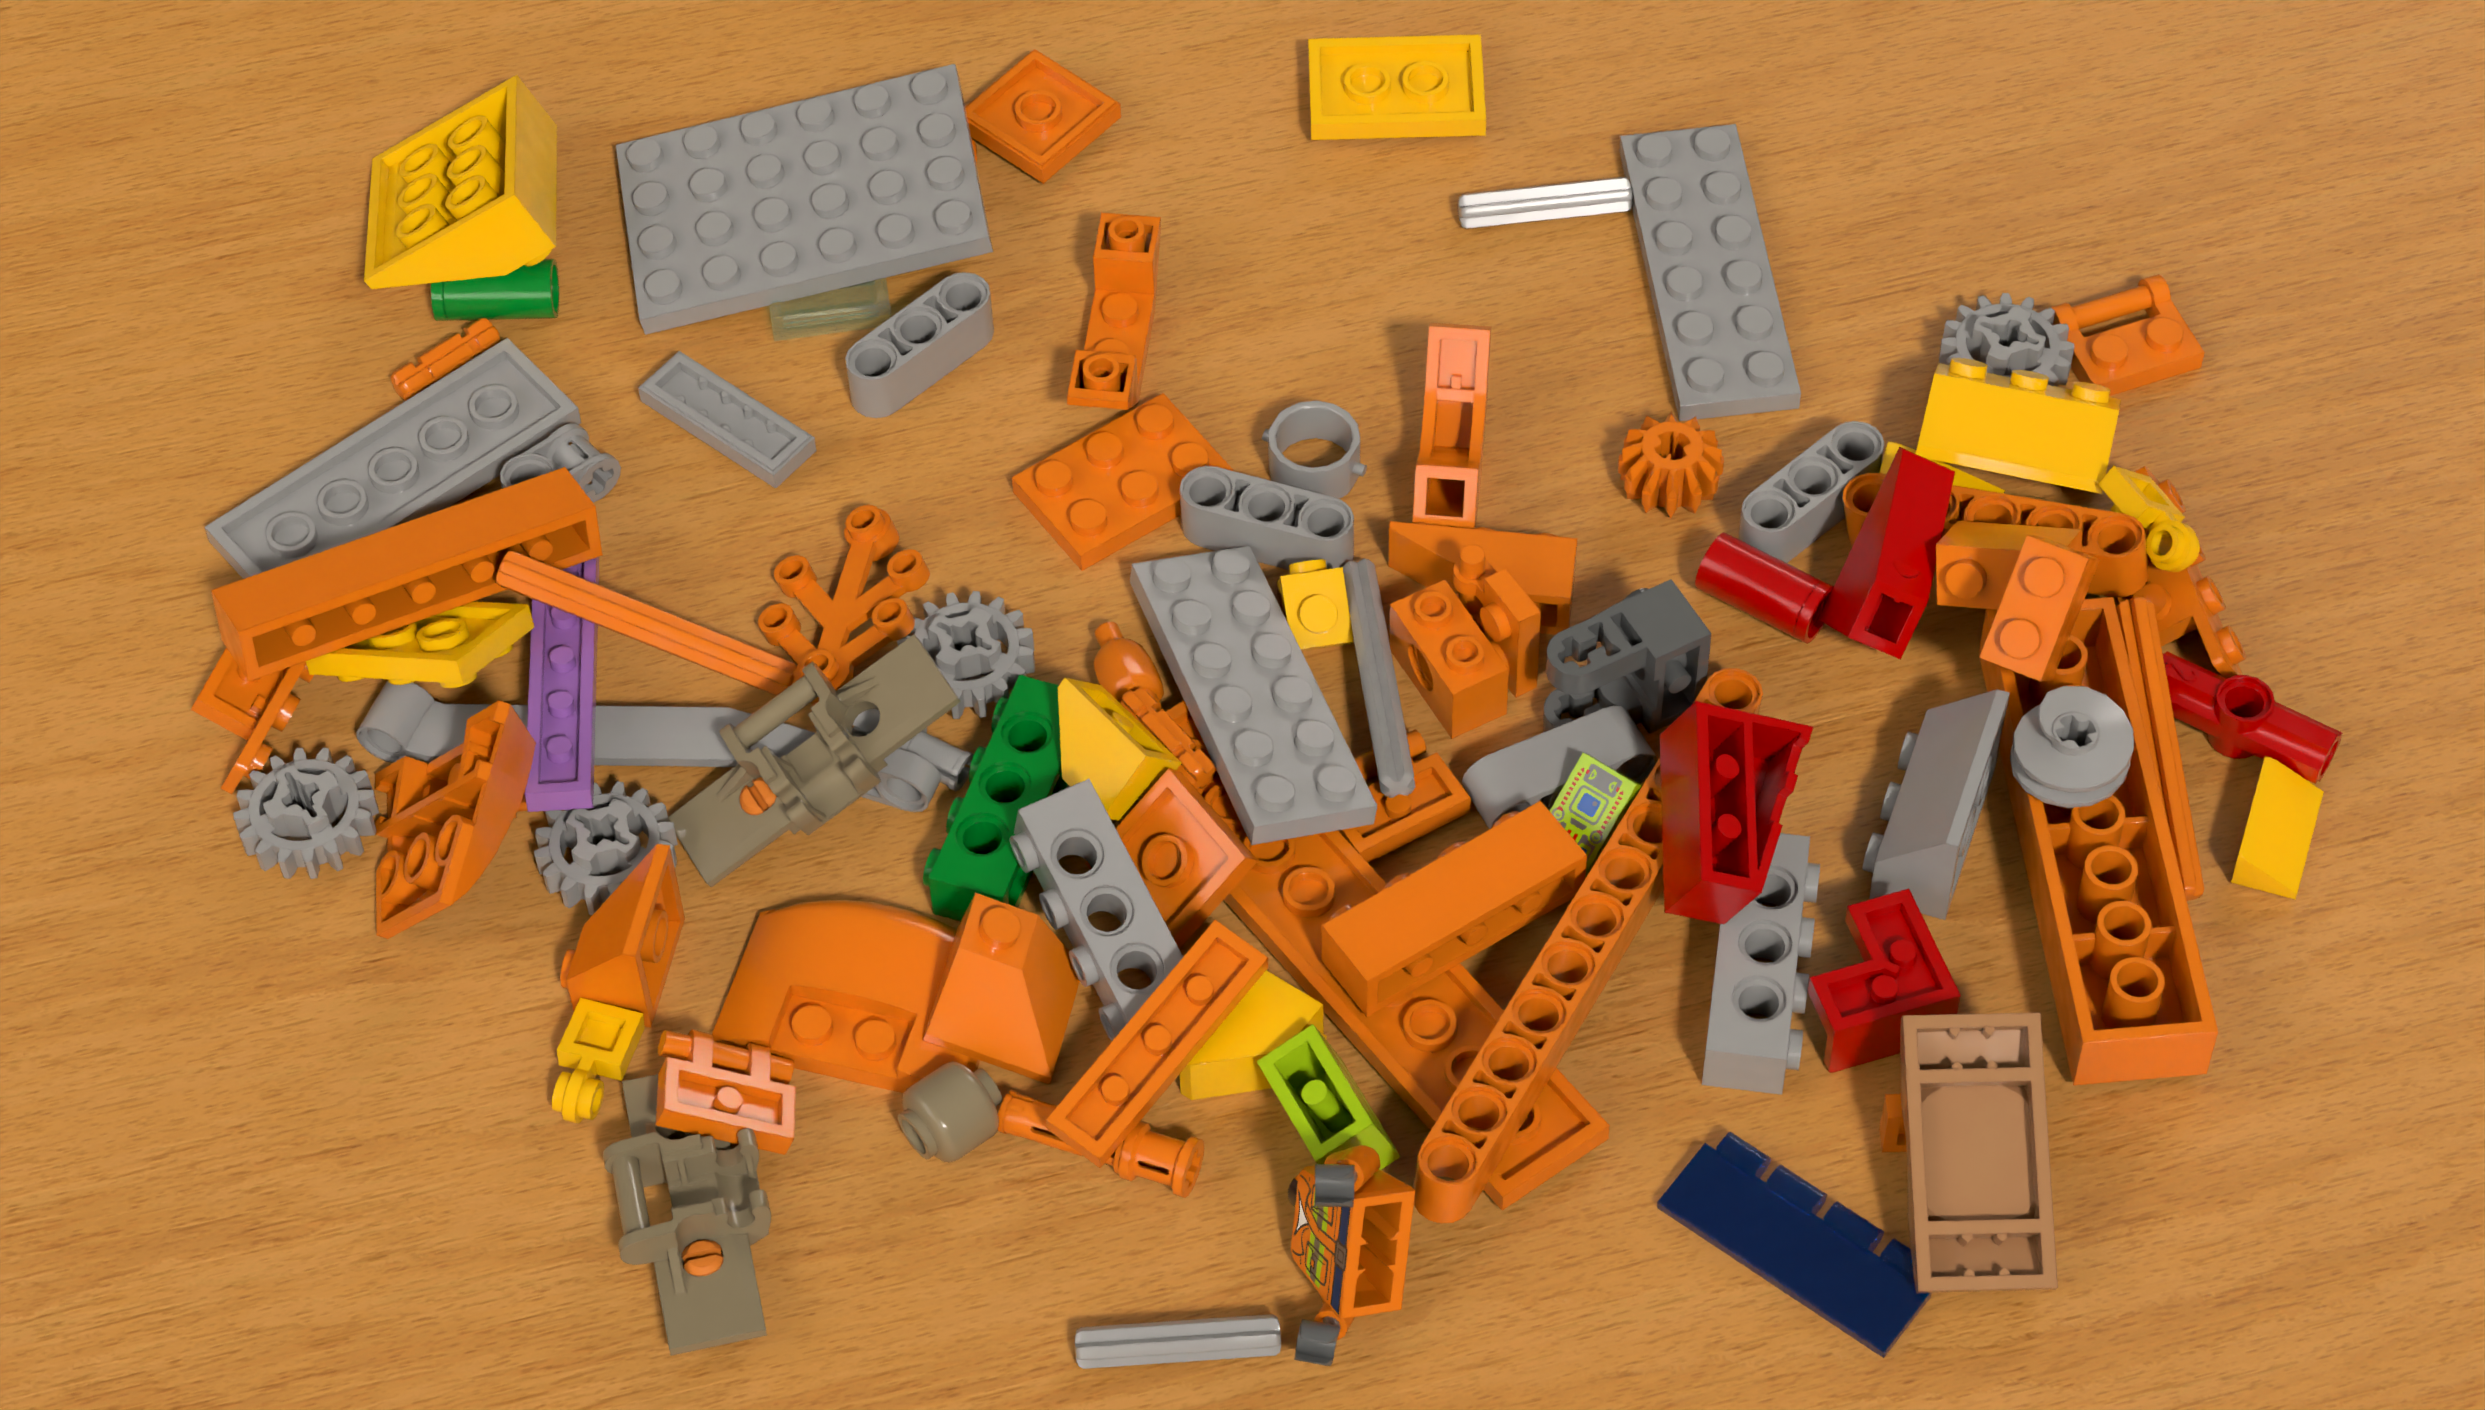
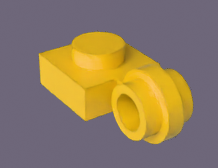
[2098,465,2200,572]
[552,998,645,1124]

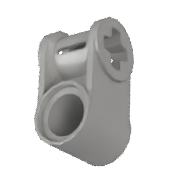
[500,423,621,502]

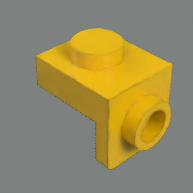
[1276,559,1354,651]

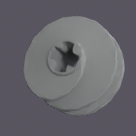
[2010,686,2134,808]

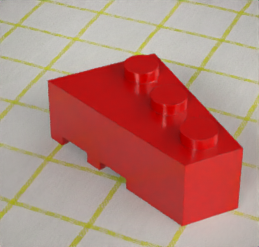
[1660,701,1814,924]

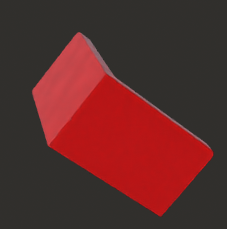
[1808,888,1961,1073]

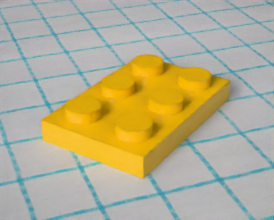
[1308,34,1486,140]
[306,601,535,688]

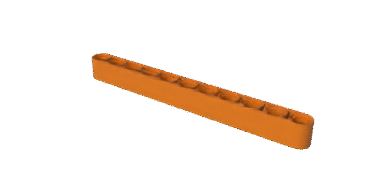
[1413,668,1763,1224]

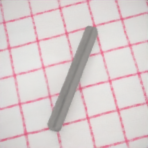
[1343,558,1416,798]

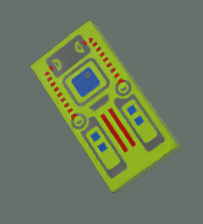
[1550,752,1642,878]

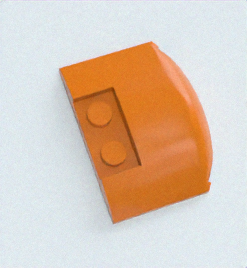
[712,900,980,1093]

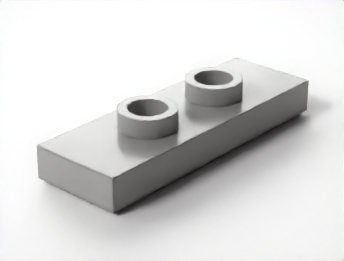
[638,351,817,488]

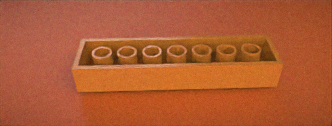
[1978,597,2218,1086]

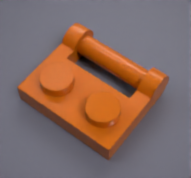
[2047,274,2205,396]

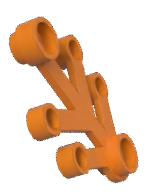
[758,505,930,706]

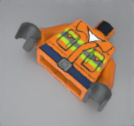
[1288,1145,1415,1366]

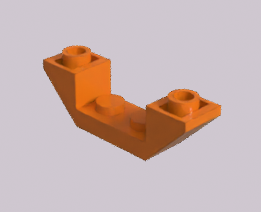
[1067,212,1161,410]

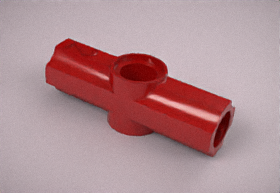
[2163,651,2343,784]

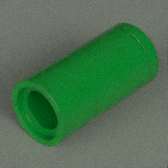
[431,259,560,321]

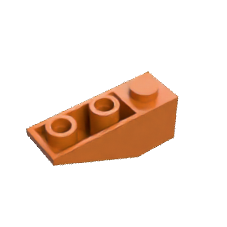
[1389,521,1577,635]

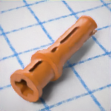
[998,1090,1204,1198]

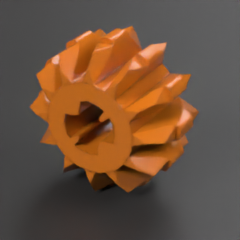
[1618,411,1724,519]

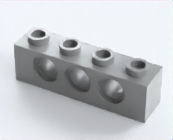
[1010,779,1183,1041]
[1702,833,1820,1095]

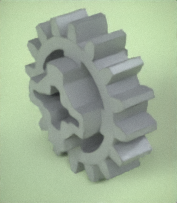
[1939,293,2074,387]
[897,591,1035,719]
[233,748,379,879]
[534,781,678,915]

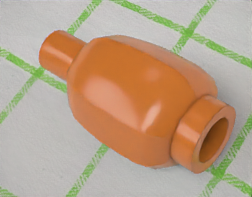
[1094,622,1164,712]

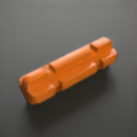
[391,318,501,401]
[1120,688,1216,789]

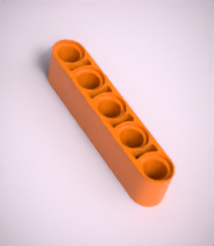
[1842,473,2148,597]

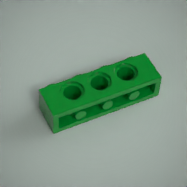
[923,675,1070,922]

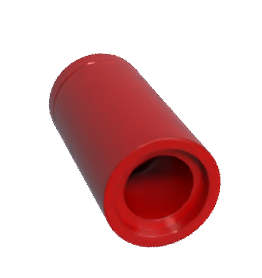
[1695,532,1834,644]

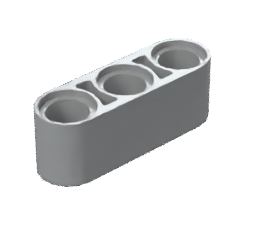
[845,272,994,418]
[1738,421,1884,563]
[1180,466,1354,570]
[1462,706,1658,829]

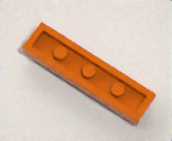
[1046,920,1268,1168]

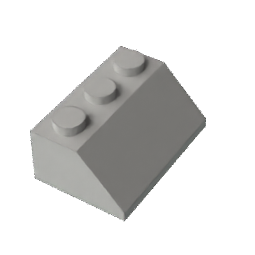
[1863,689,2010,920]

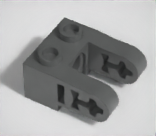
[1543,579,1712,734]

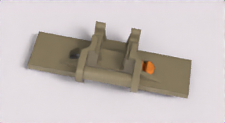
[668,634,961,887]
[603,1074,771,1356]

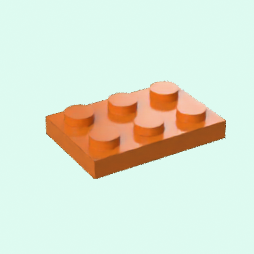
[1012,393,1233,571]

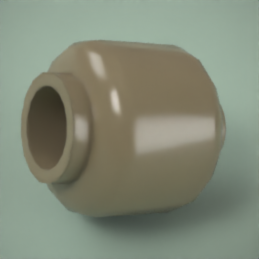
[898,1061,1002,1163]

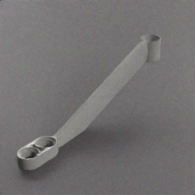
[357,681,941,812]

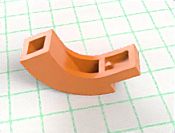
[1412,323,1491,529]

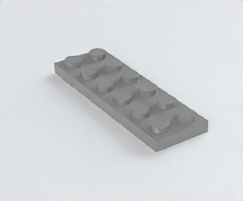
[1619,124,1801,421]
[205,338,581,579]
[1130,546,1377,845]

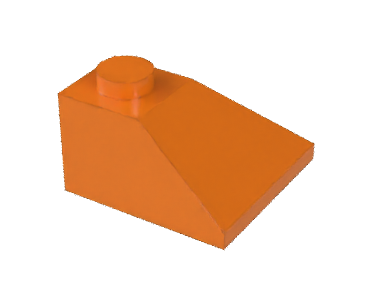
[560,844,685,1028]
[923,893,1080,1084]

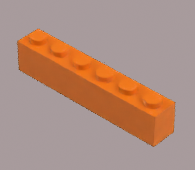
[211,467,603,681]

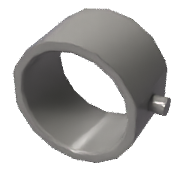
[1262,401,1367,499]

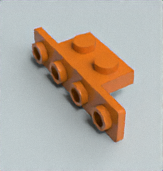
[2117,466,2246,679]
[191,647,314,794]

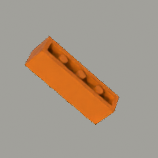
[1322,801,1587,1017]

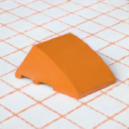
[375,700,536,939]

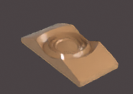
[1900,1012,2058,1293]

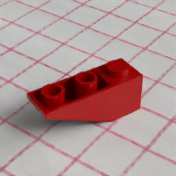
[1819,447,1955,660]

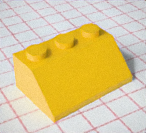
[1916,358,2121,494]

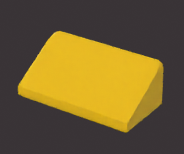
[2231,756,2324,900]

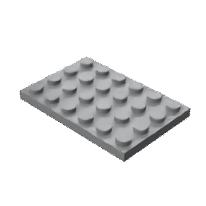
[616,64,993,335]

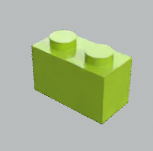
[1257,1024,1401,1170]

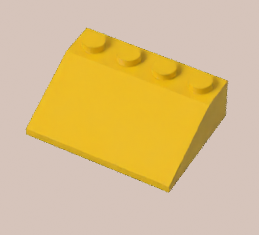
[364,75,557,289]

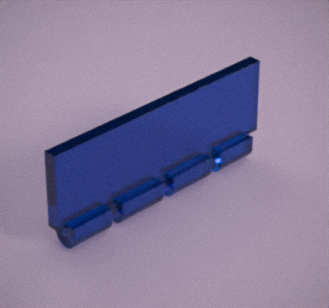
[1657,1132,1932,1358]

